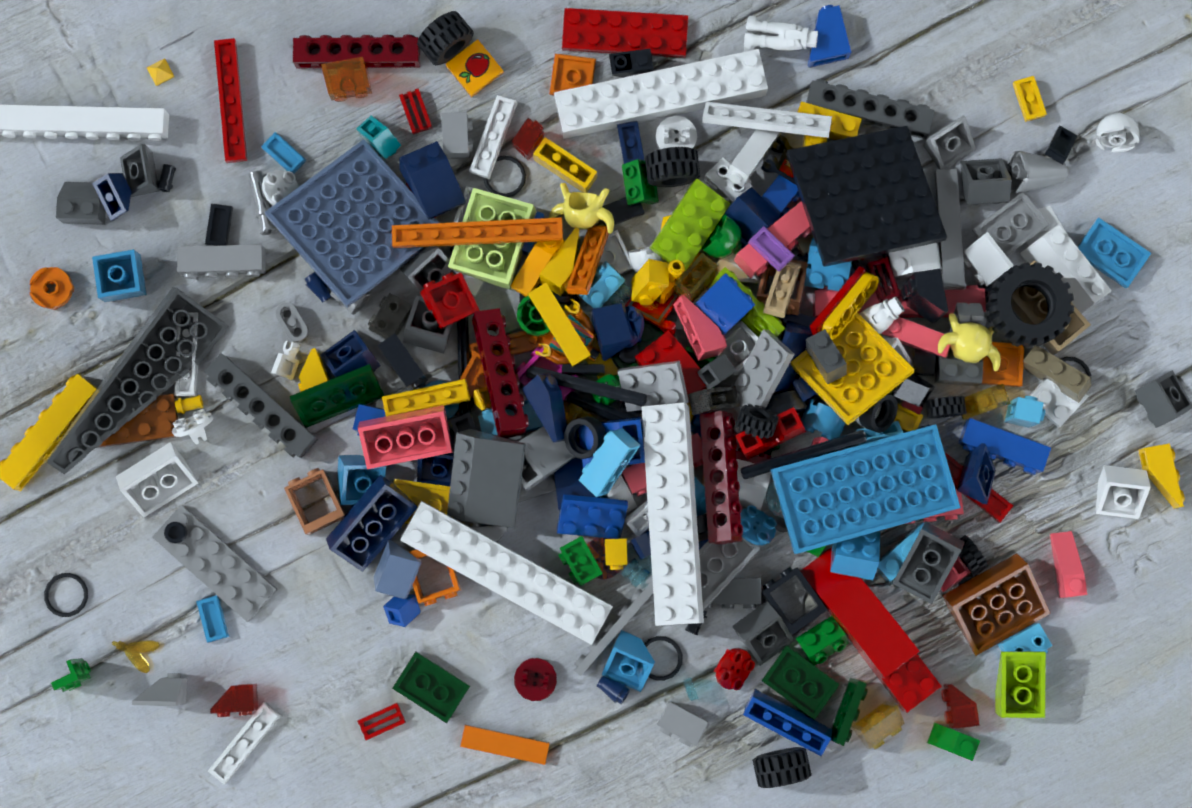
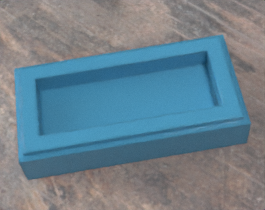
[261,132,306,174]
[196,595,229,643]

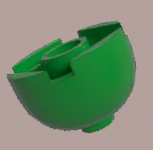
[702,215,742,259]
[517,296,550,336]

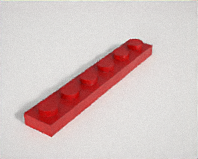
[214,38,247,163]

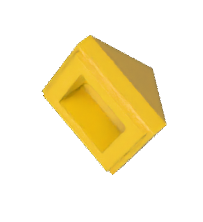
[146,58,175,86]
[474,386,491,410]

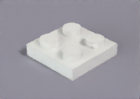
[1029,378,1089,427]

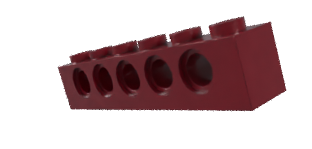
[293,34,420,69]
[472,308,529,437]
[700,411,743,545]

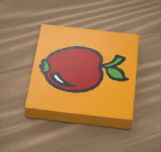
[445,39,504,98]

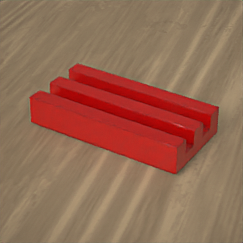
[399,88,432,135]
[357,702,406,741]

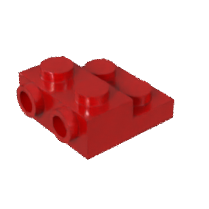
[420,272,480,329]

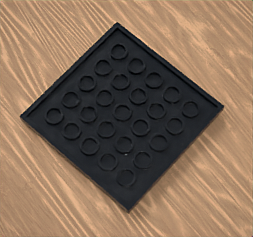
[786,126,947,267]

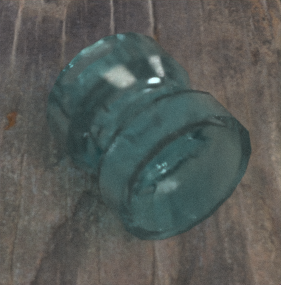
[608,283,632,305]
[620,558,650,588]

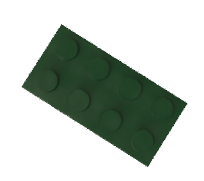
[290,364,384,428]

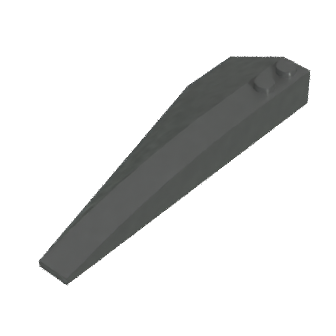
[46,287,229,474]

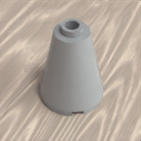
[1007,151,1069,193]

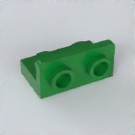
[622,159,659,205]
[558,536,603,586]

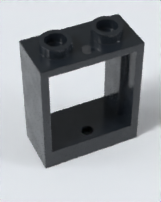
[377,333,429,391]
[761,567,827,635]

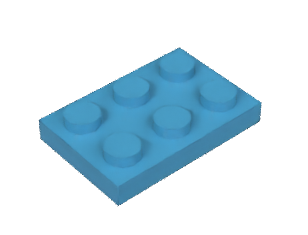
[1077,217,1151,288]

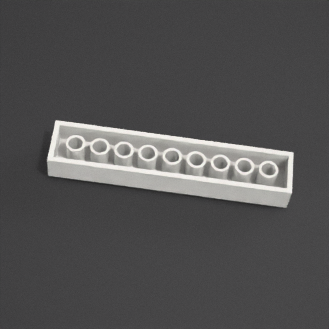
[554,49,768,139]
[642,403,704,626]
[400,501,613,645]

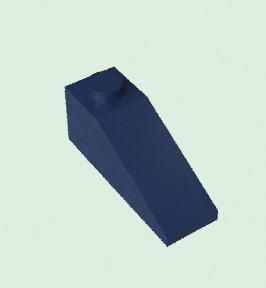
[522,373,567,443]

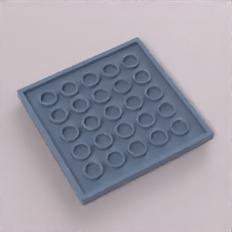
[265,139,439,308]

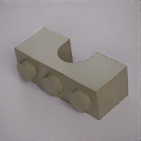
[1023,346,1091,403]

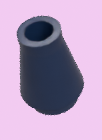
[304,272,332,303]
[596,676,630,704]

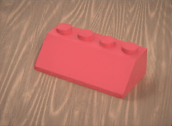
[358,405,452,469]

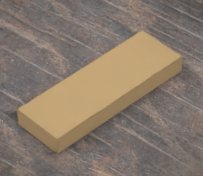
[763,262,801,318]

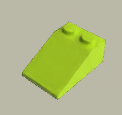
[995,651,1046,718]

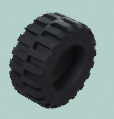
[986,262,1074,348]

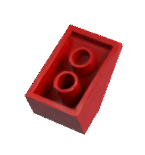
[635,331,707,403]

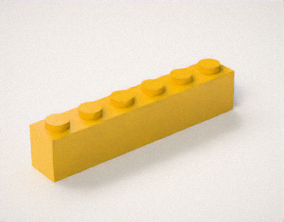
[0,374,97,491]

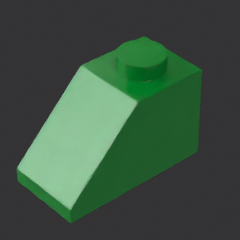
[927,723,980,761]

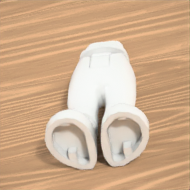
[744,16,818,52]
[859,297,905,334]

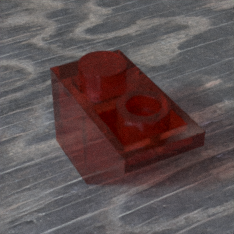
[512,118,545,160]
[210,683,258,717]
[941,683,980,729]

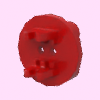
[713,648,755,691]

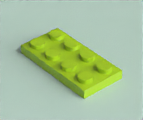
[649,179,731,273]
[709,267,785,338]

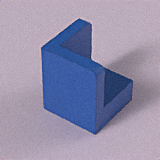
[383,594,421,627]

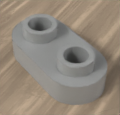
[276,303,309,343]

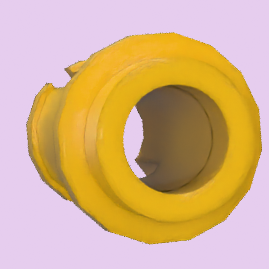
[668,260,685,283]
[175,395,204,414]

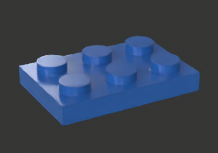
[557,494,628,539]

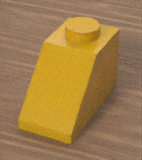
[298,348,330,392]

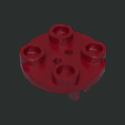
[514,658,557,701]

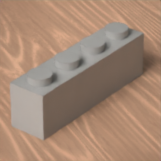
[177,244,266,279]

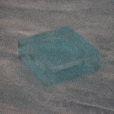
[683,677,698,701]

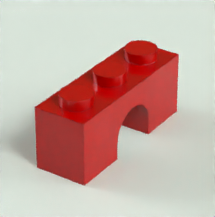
[735,407,806,459]

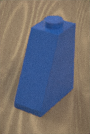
[808,5,852,68]

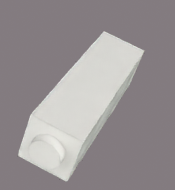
[725,129,781,187]

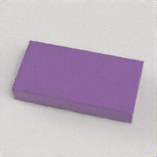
[748,226,795,272]

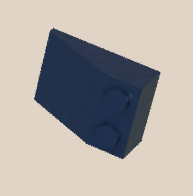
[399,141,466,220]
[554,457,600,511]

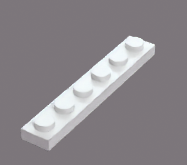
[702,102,832,138]

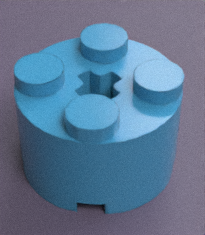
[800,399,846,440]

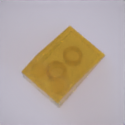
[851,701,905,750]

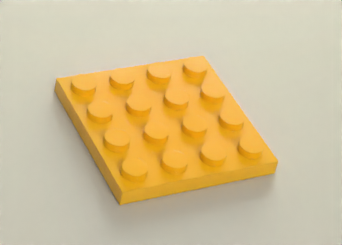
[790,312,914,425]

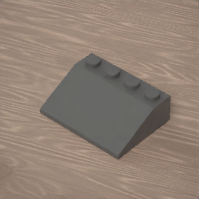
[447,429,526,528]

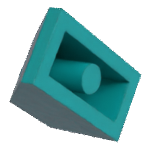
[356,115,401,159]

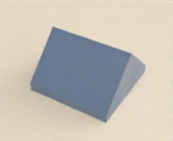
[374,540,422,599]

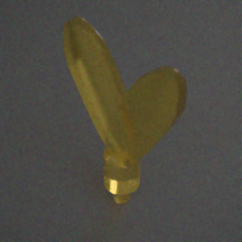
[112,640,160,673]

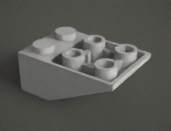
[518,426,575,491]

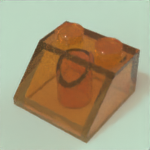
[321,57,372,102]

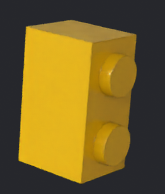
[631,259,669,305]

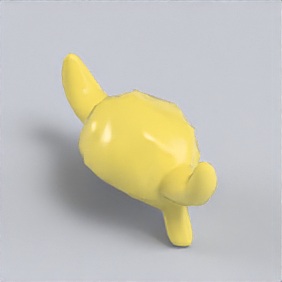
[549,183,614,234]
[938,313,1001,371]

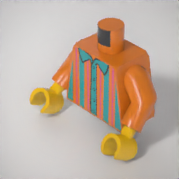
[535,299,600,365]

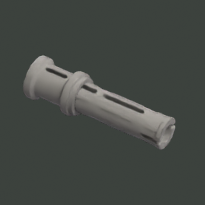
[249,171,278,235]

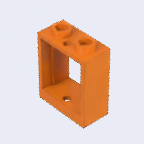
[409,550,461,606]

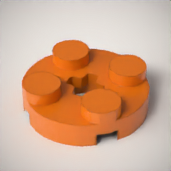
[29,267,75,310]

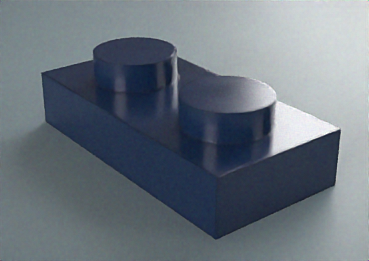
[617,121,644,164]

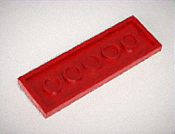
[562,8,688,58]

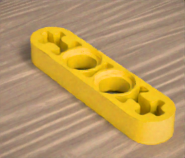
[821,273,879,340]

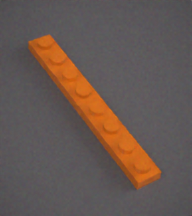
[392,217,563,248]

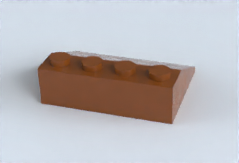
[942,553,1051,656]

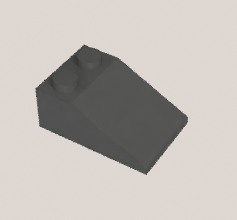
[892,521,965,604]

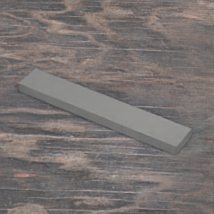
[935,169,966,290]

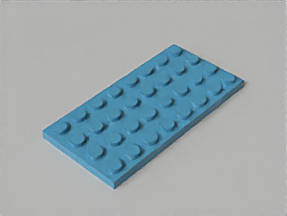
[771,424,961,554]

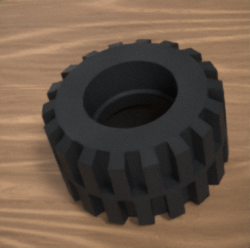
[417,11,474,66]
[645,147,700,187]
[752,747,812,788]

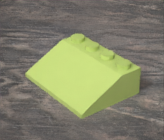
[448,188,536,290]

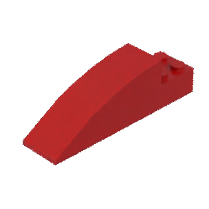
[800,547,942,713]

